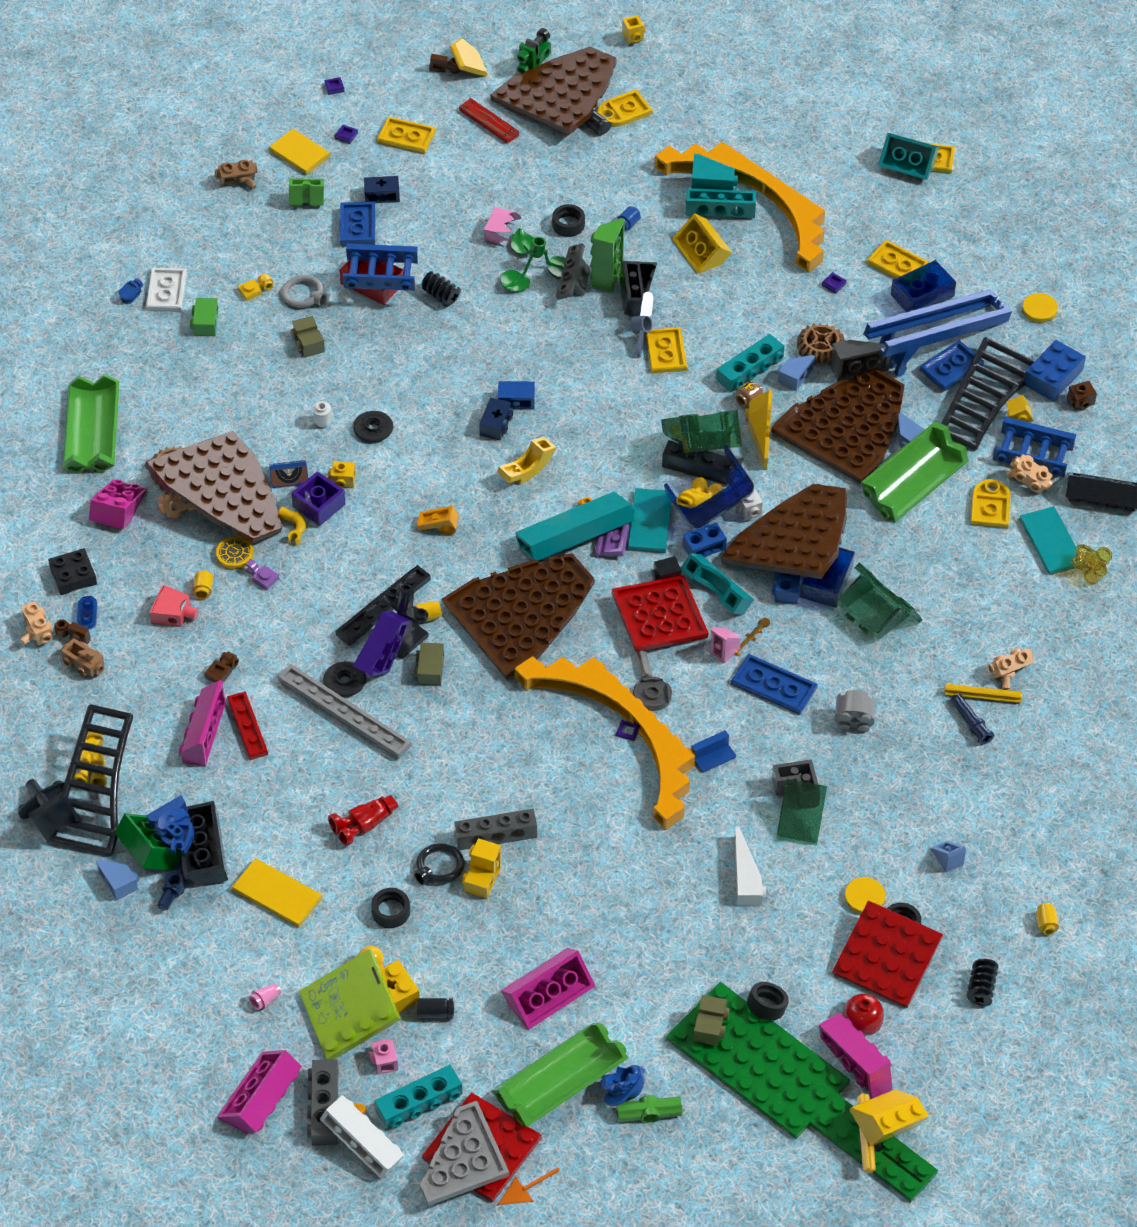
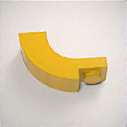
[497,437,556,484]

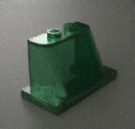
[661,410,742,453]
[836,562,923,640]

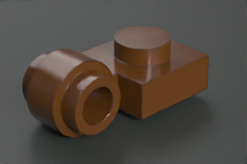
[429,53,461,73]
[54,619,91,645]
[204,652,239,683]

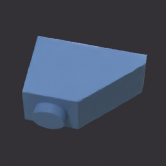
[777,355,815,391]
[897,413,925,449]
[96,859,139,901]

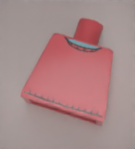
[149,585,199,627]

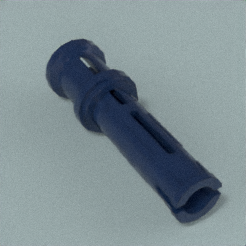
[950,693,995,745]

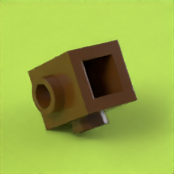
[1066,381,1097,410]

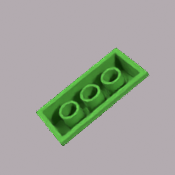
[590,218,625,292]

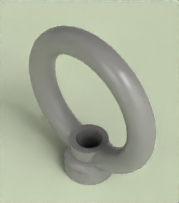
[281,275,327,308]

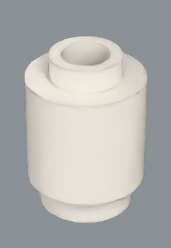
[313,401,332,428]

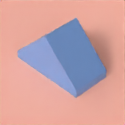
[931,840,966,872]

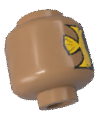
[736,382,763,408]

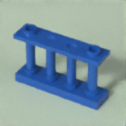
[343,244,418,291]
[992,417,1076,477]

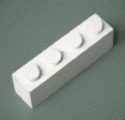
[320,1095,404,1179]

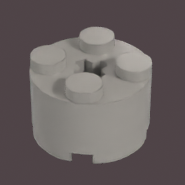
[835,690,876,732]

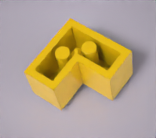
[462,838,502,899]

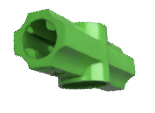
[616,1095,682,1123]

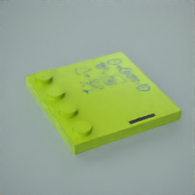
[299,949,401,1059]

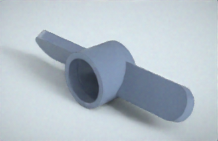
[630,292,653,357]

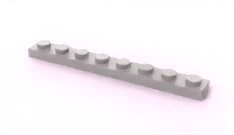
[278,664,411,759]

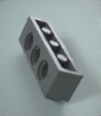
[454,809,537,851]
[307,1059,339,1146]

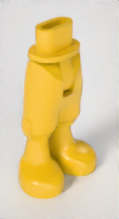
[676,477,724,508]
[74,731,108,790]

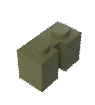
[290,316,325,358]
[414,643,444,686]
[693,995,730,1046]

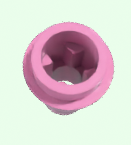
[249,983,281,1010]

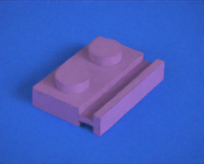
[596,523,629,557]

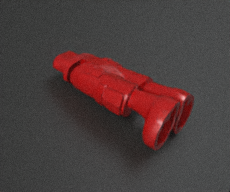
[328,795,399,846]

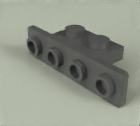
[556,243,591,300]

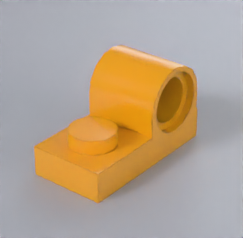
[417,506,459,535]

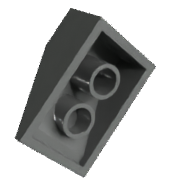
[830,340,890,382]

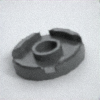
[633,676,672,711]

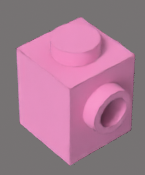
[369,1039,398,1075]

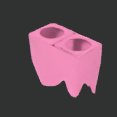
[484,207,522,246]

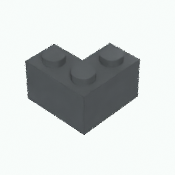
[772,759,821,808]

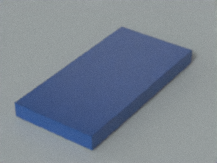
[731,653,818,715]

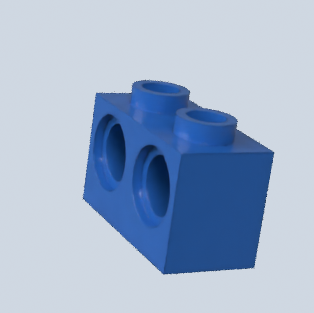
[682,522,727,557]
[772,572,801,604]

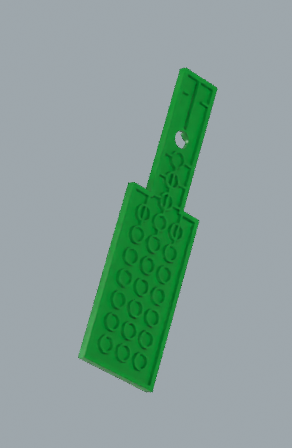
[666,982,938,1202]

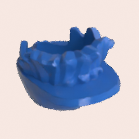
[601,1065,645,1106]

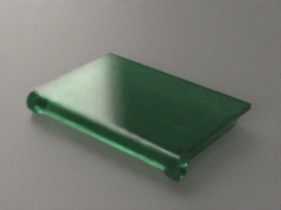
[776,779,827,846]

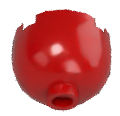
[842,993,884,1035]

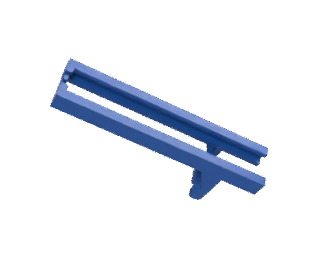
[863,289,1012,377]

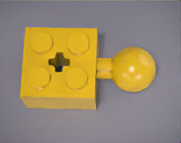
[358,946,420,1013]

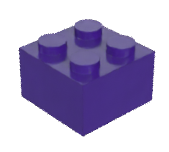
[291,471,346,526]

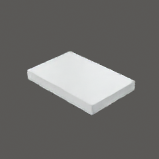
[146,268,187,311]

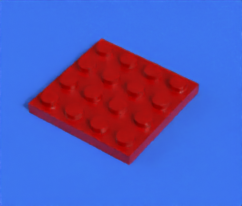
[611,575,709,652]
[832,900,943,1008]
[422,1092,542,1202]

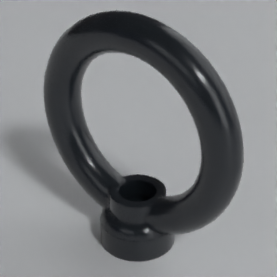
[414,843,465,885]

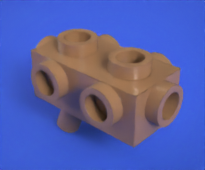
[215,160,257,190]
[61,638,104,678]

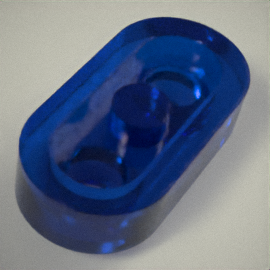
[77,596,98,630]

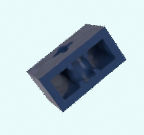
[364,176,400,203]
[479,398,514,440]

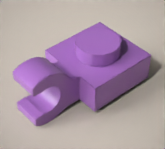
[246,559,279,590]

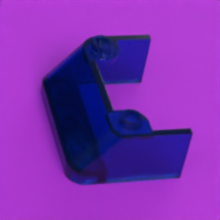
[664,444,754,528]

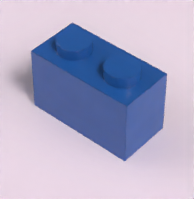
[498,381,535,409]

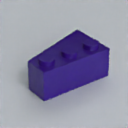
[353,611,410,676]

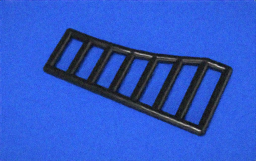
[941,337,1035,451]
[50,704,133,857]

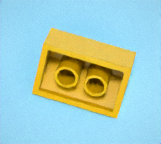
[672,214,732,274]
[849,1089,929,1146]

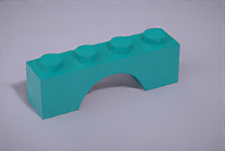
[681,553,754,615]

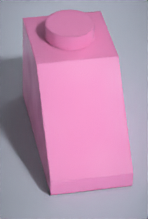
[710,627,741,663]

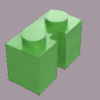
[289,178,324,207]
[190,298,219,336]

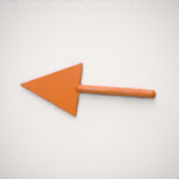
[498,1167,560,1205]

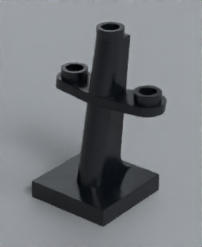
[384,584,429,659]
[18,779,82,843]

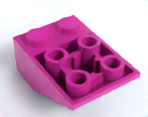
[89,479,147,529]

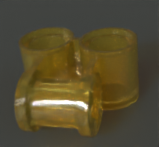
[1071,544,1113,585]

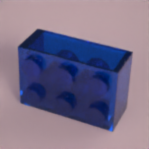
[890,260,956,312]
[800,547,855,608]

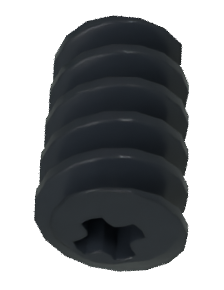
[421,271,461,305]
[967,958,999,1006]

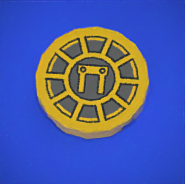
[216,536,254,570]

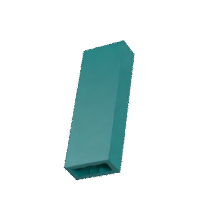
[515,491,635,561]

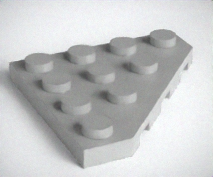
[420,1101,509,1206]

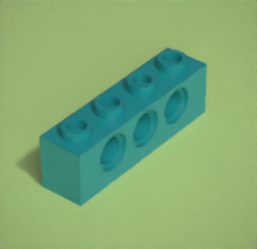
[685,188,756,218]
[716,334,785,392]
[374,1064,463,1130]

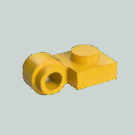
[238,274,273,301]

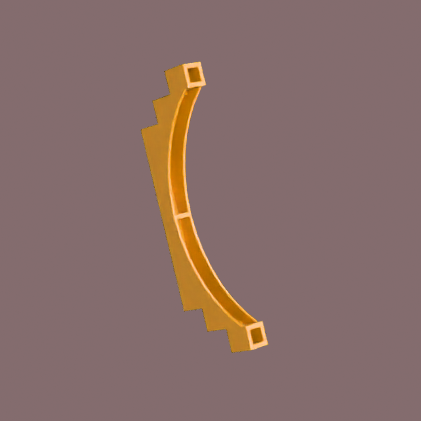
[655,141,825,273]
[515,656,695,830]

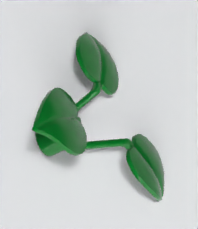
[501,228,566,292]

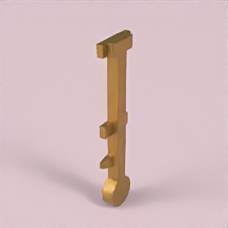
[735,618,770,657]

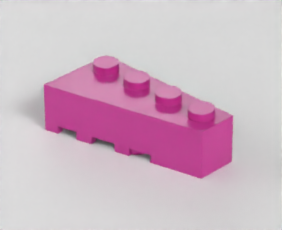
[819,1013,893,1099]

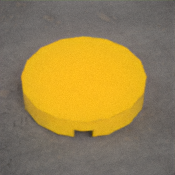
[1022,293,1058,323]
[845,877,886,914]

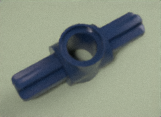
[157,859,187,911]

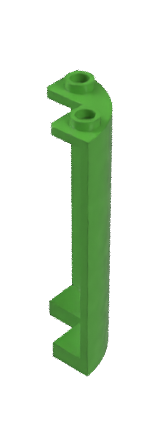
[62,374,120,474]
[861,422,969,522]
[492,1023,628,1127]

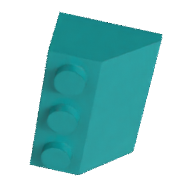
[878,132,940,180]

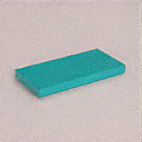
[628,488,672,553]
[1019,506,1085,575]

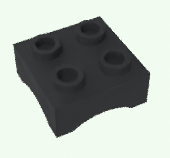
[48,548,97,595]

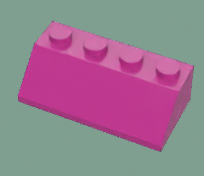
[179,681,226,767]
[501,948,595,1029]
[217,1050,302,1133]

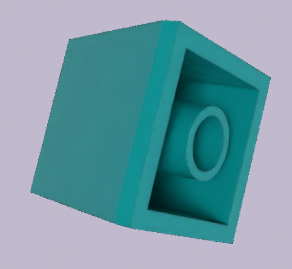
[691,153,738,190]

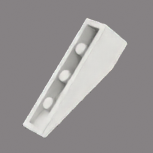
[734,827,766,906]

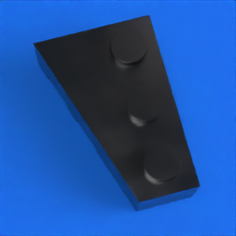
[619,261,657,315]

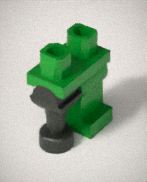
[517,28,551,73]

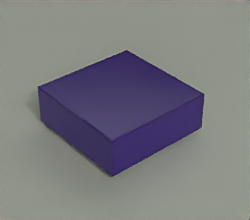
[324,77,345,95]
[335,125,358,144]
[822,272,847,294]
[615,720,640,741]

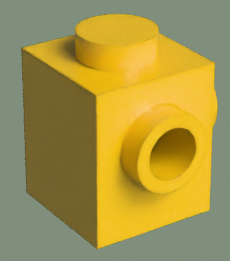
[622,15,646,44]
[1006,395,1034,423]
[328,461,356,488]

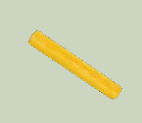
[944,684,1022,703]
[857,1093,876,1173]

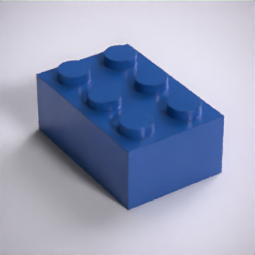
[1024,339,1086,402]

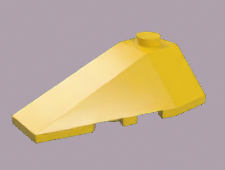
[745,390,772,470]

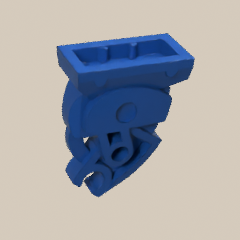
[146,795,194,854]

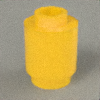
[193,570,214,599]
[415,601,442,622]
[1036,903,1059,935]

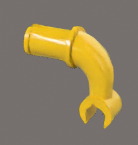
[278,507,306,546]

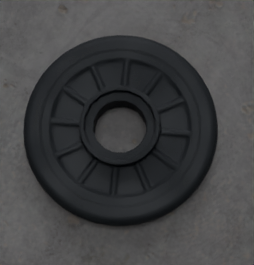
[353,411,393,442]
[323,661,366,697]

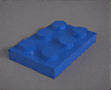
[340,202,375,245]
[919,340,984,391]

